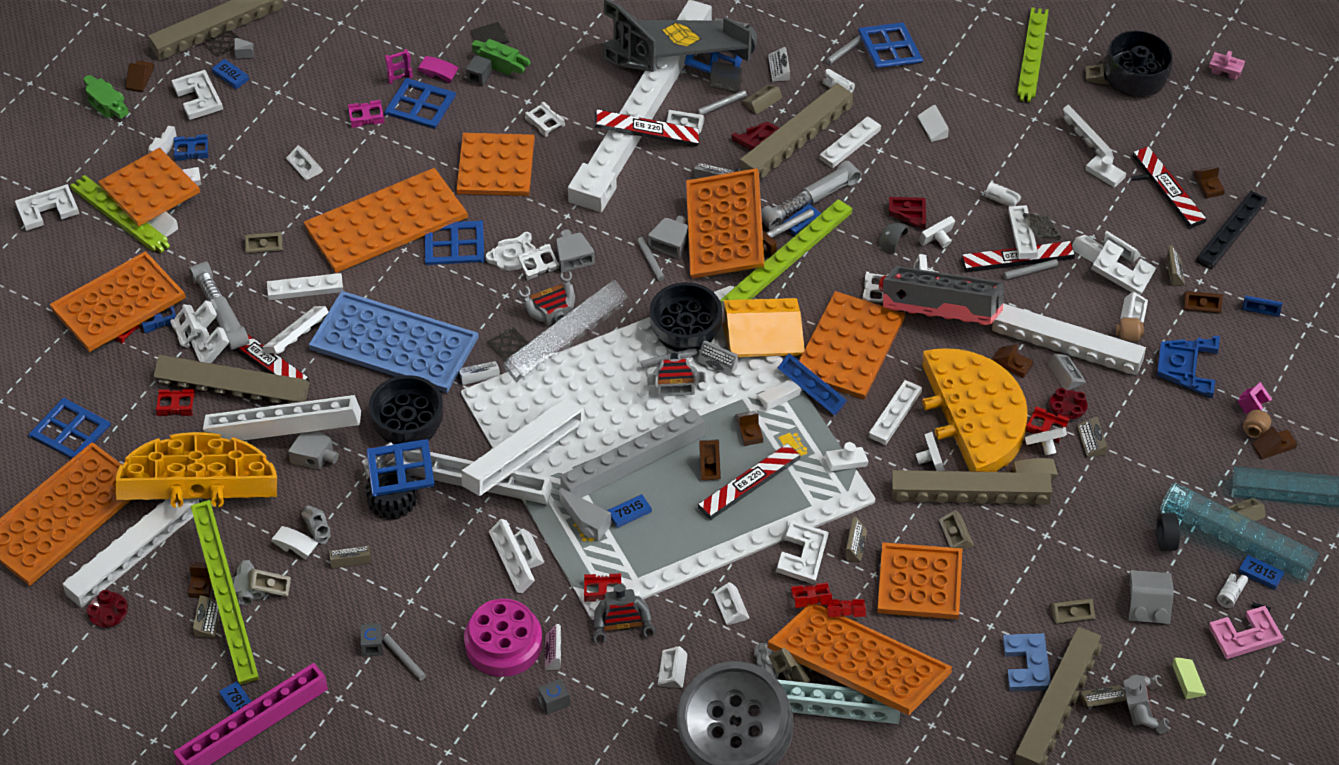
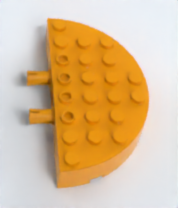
[922,348,1027,472]
[116,432,277,508]

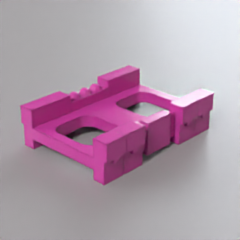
[385,49,413,84]
[348,100,384,128]

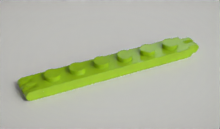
[1017,7,1049,102]
[70,175,170,253]

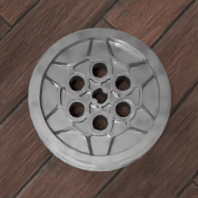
[677,661,794,765]

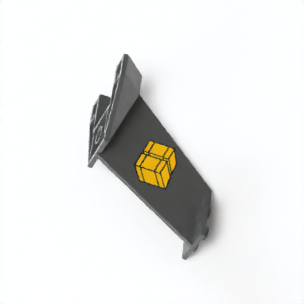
[603,0,752,72]

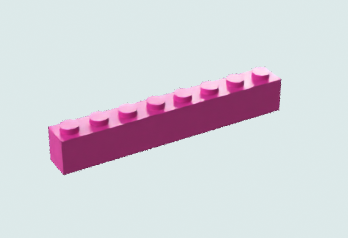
[173,663,328,765]

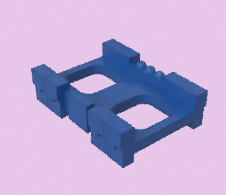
[174,134,209,161]
[142,306,177,334]

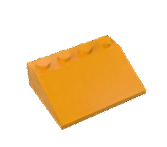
[722,298,805,357]

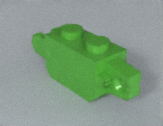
[472,39,531,75]
[83,75,129,119]

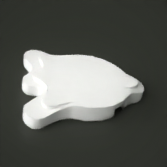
[486,232,537,271]

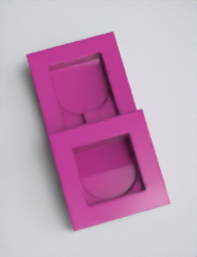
[417,56,459,83]

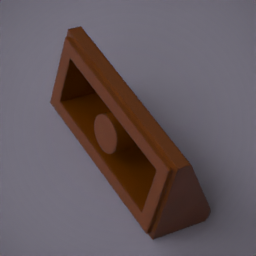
[1183,291,1223,313]

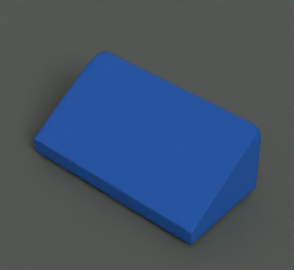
[1242,295,1283,317]

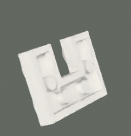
[172,70,223,120]
[15,184,79,231]
[1091,240,1156,295]
[186,300,229,363]
[776,520,829,584]

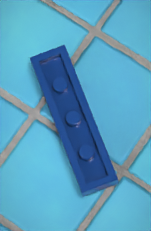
[777,353,848,416]

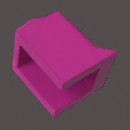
[1237,382,1272,414]

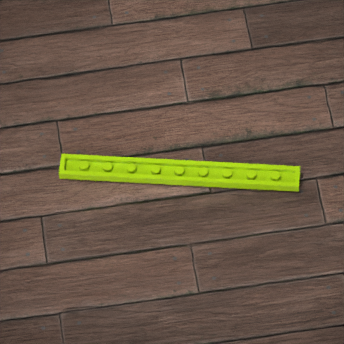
[720,199,853,305]
[190,500,260,685]

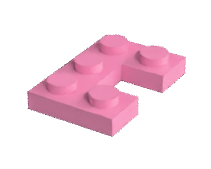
[1209,606,1283,659]

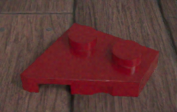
[731,122,779,150]
[889,197,926,229]

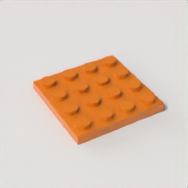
[457,133,535,196]
[98,148,200,227]
[877,542,963,620]

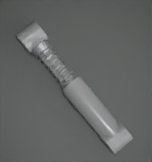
[761,161,862,230]
[189,261,249,350]

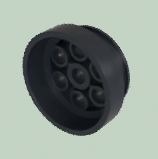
[650,282,722,352]
[369,375,444,445]

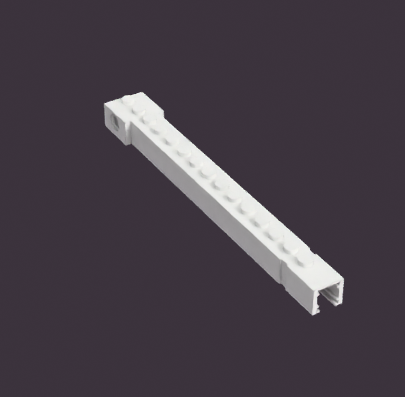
[568,0,712,213]

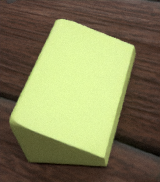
[1172,658,1206,699]

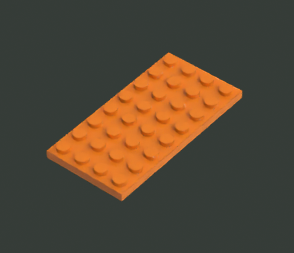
[304,168,468,273]
[0,442,131,586]
[767,604,952,716]

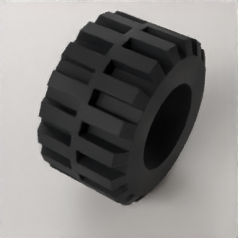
[366,466,417,519]

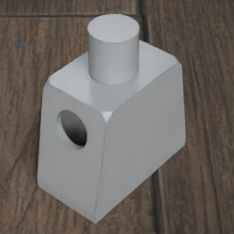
[648,216,689,259]
[556,230,595,273]
[288,431,339,469]

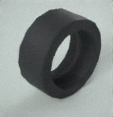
[1156,513,1180,551]

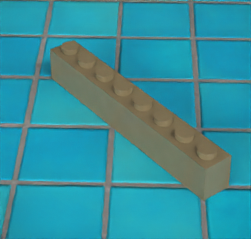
[148,0,284,61]
[740,83,853,180]
[154,355,310,404]
[892,470,1052,505]
[1014,627,1103,765]

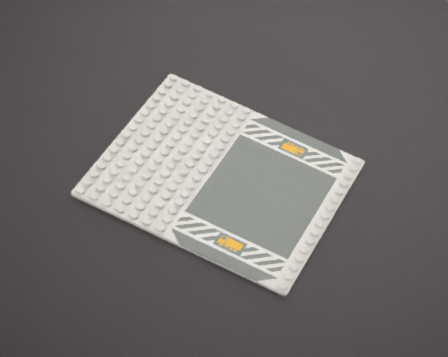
[461,286,875,620]

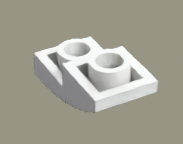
[148,126,177,154]
[271,526,318,560]

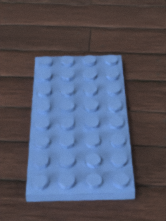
[309,291,479,393]

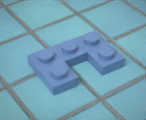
[1003,633,1051,691]

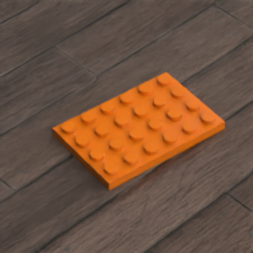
[686,168,765,279]
[50,251,186,352]
[799,291,905,400]

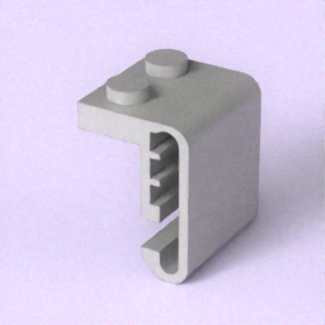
[1129,570,1174,624]

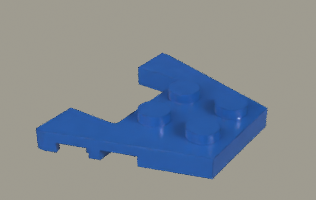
[1157,336,1220,398]

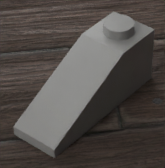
[559,488,612,541]

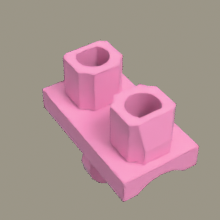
[1209,51,1245,80]

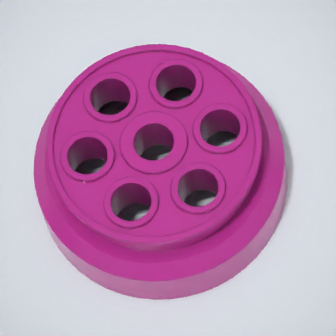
[464,599,543,677]

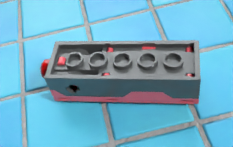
[879,266,1004,325]

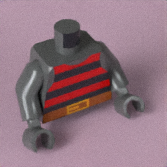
[593,584,656,643]

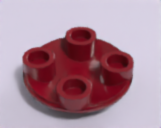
[1049,388,1088,419]
[87,590,128,628]

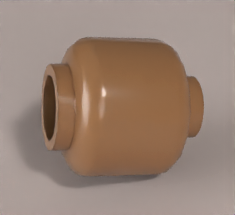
[1115,317,1144,342]
[1243,410,1271,438]

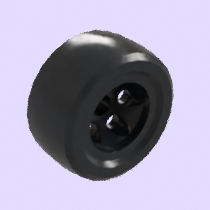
[1104,30,1173,96]

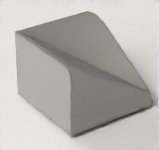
[234,38,254,59]

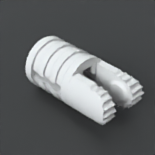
[822,69,855,92]
[985,182,1021,206]
[1217,573,1248,608]

